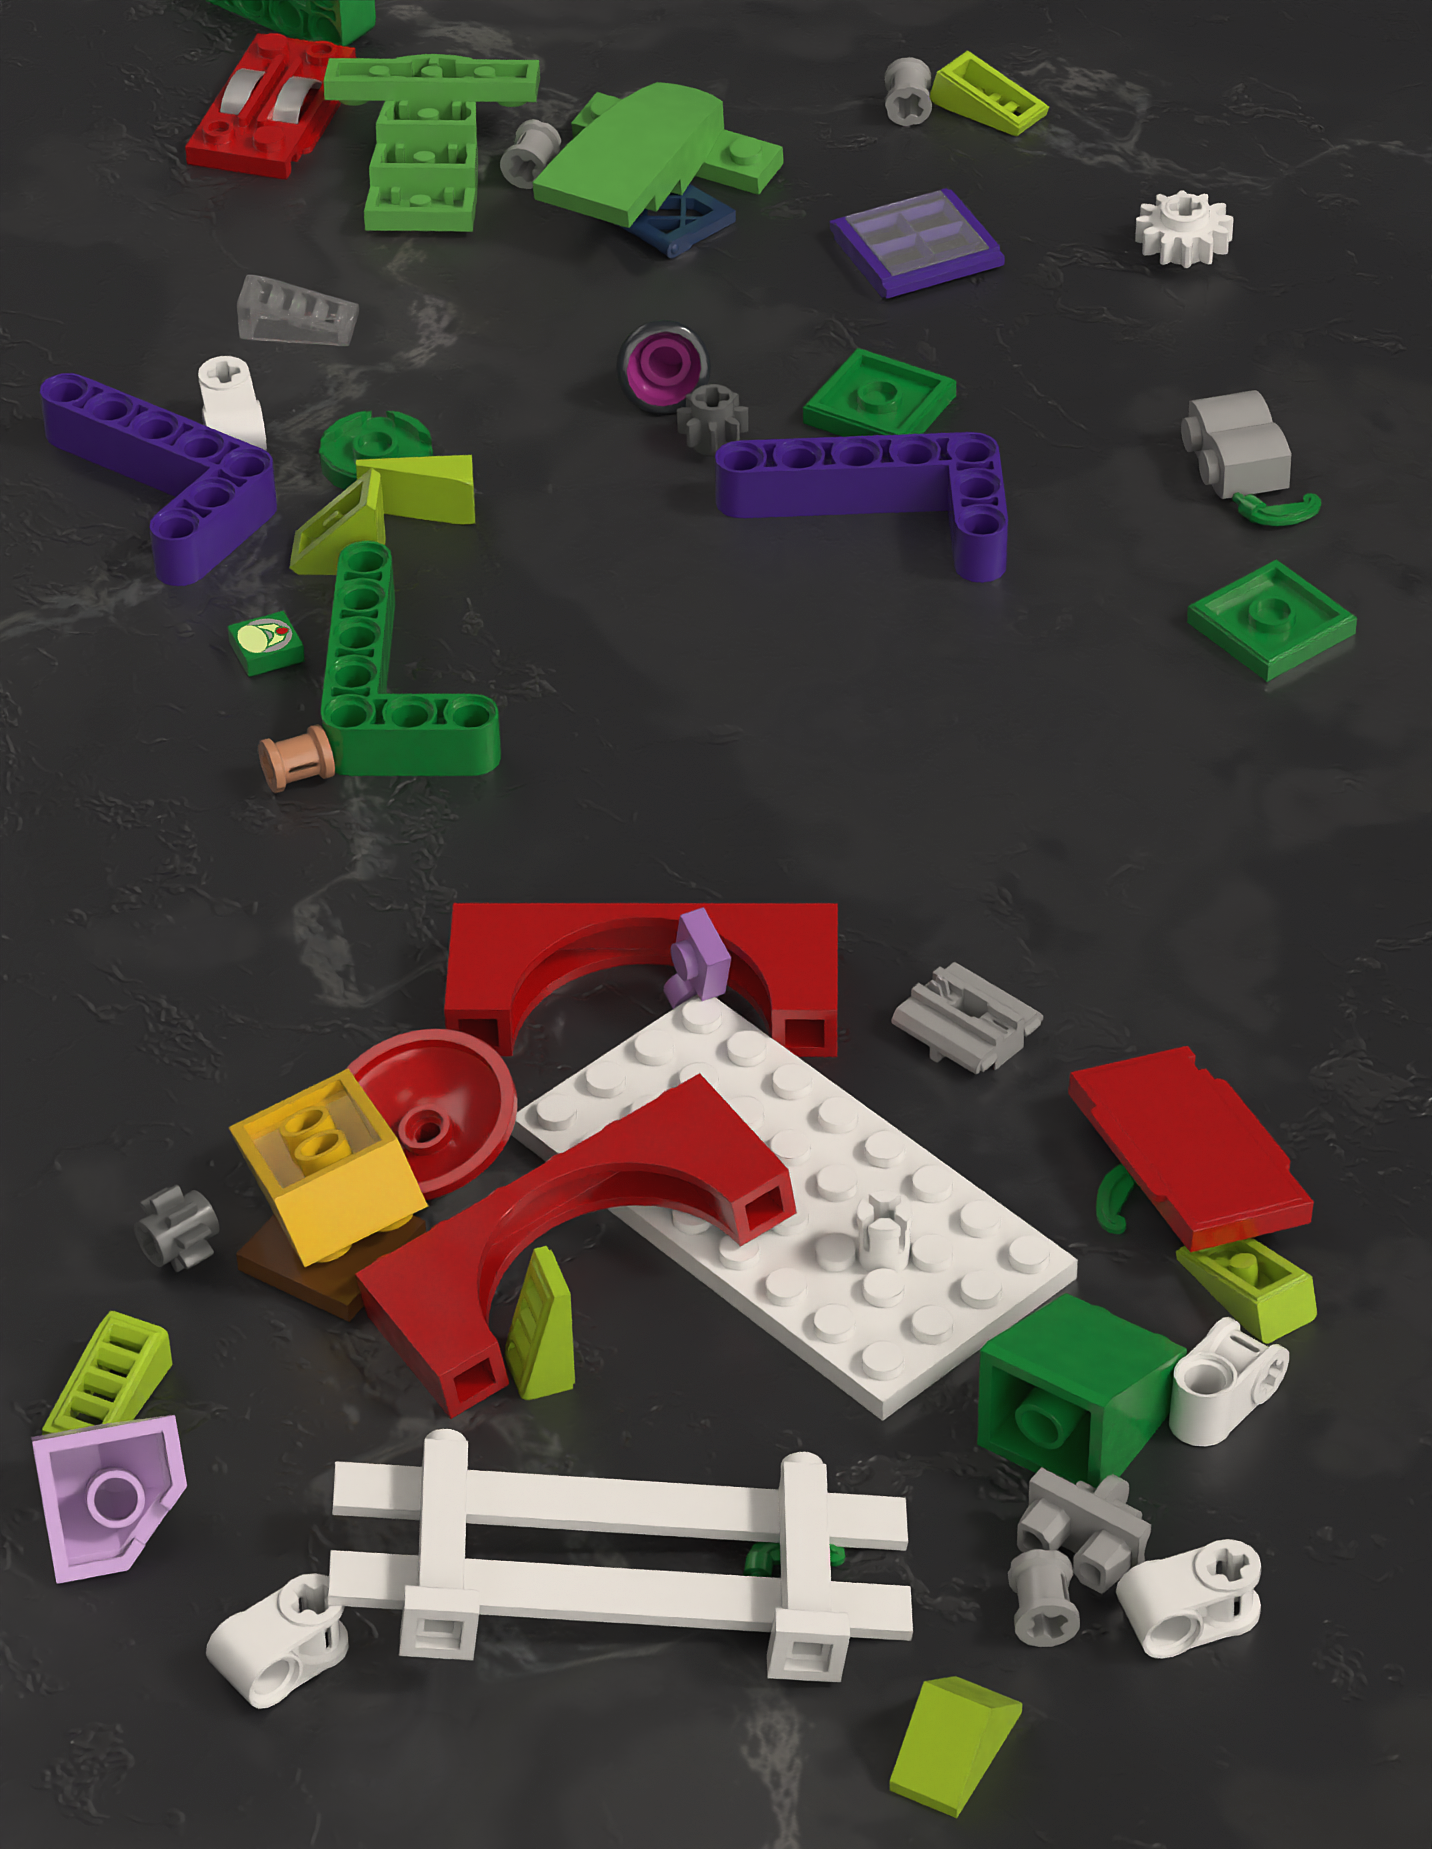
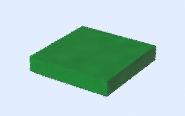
[803,348,956,437]
[1187,559,1357,682]

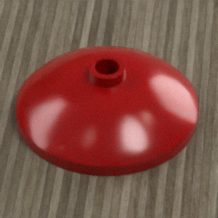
[345,1029,517,1201]

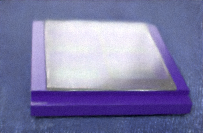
[830,188,1005,299]

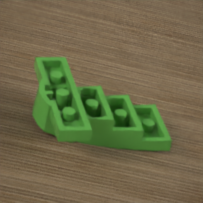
[324,54,540,232]
[532,82,784,228]

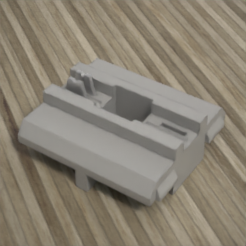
[892,962,1043,1074]

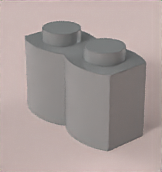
[1181,390,1291,499]

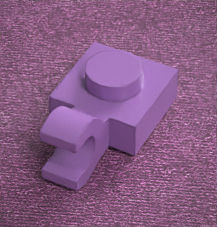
[663,907,731,1009]

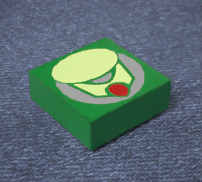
[227,610,305,677]

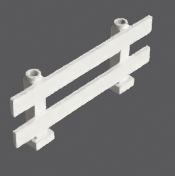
[327,1429,913,1682]

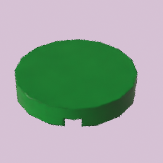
[319,411,433,490]

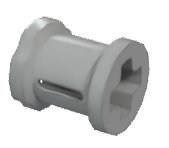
[885,57,932,126]
[500,119,561,189]
[1008,1549,1080,1647]

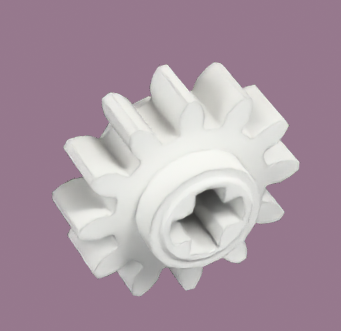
[1135,191,1233,268]

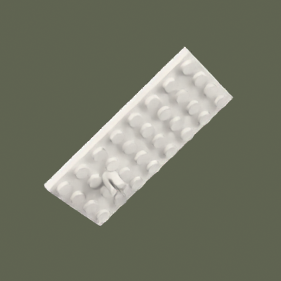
[511,994,1078,1421]

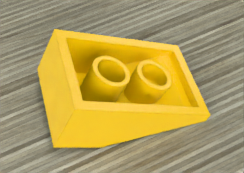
[229,1069,428,1267]

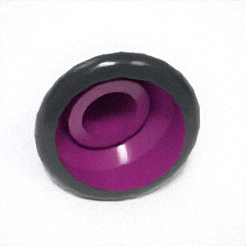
[616,320,711,415]

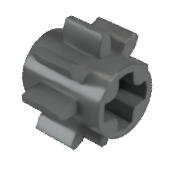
[677,384,748,456]
[134,1184,219,1272]

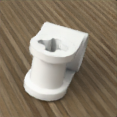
[198,356,267,451]
[1169,1317,1289,1447]
[1116,1539,1261,1659]
[206,1573,349,1709]

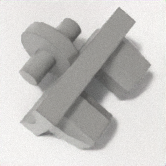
[1017,1467,1151,1594]

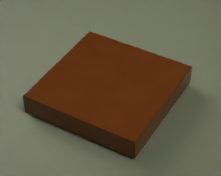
[236,1214,426,1322]

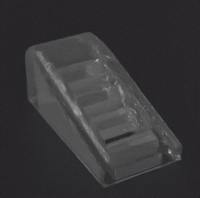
[237,275,359,346]

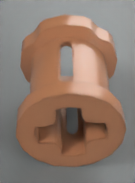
[258,724,335,794]

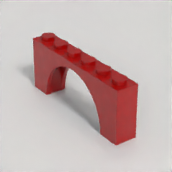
[444,903,838,1057]
[355,1073,797,1419]

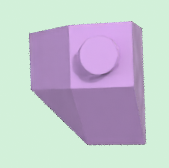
[31,1415,187,1584]

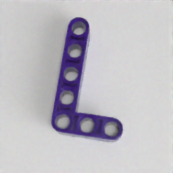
[40,373,277,586]
[715,432,1008,583]

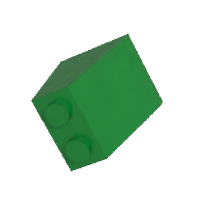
[977,1293,1187,1489]

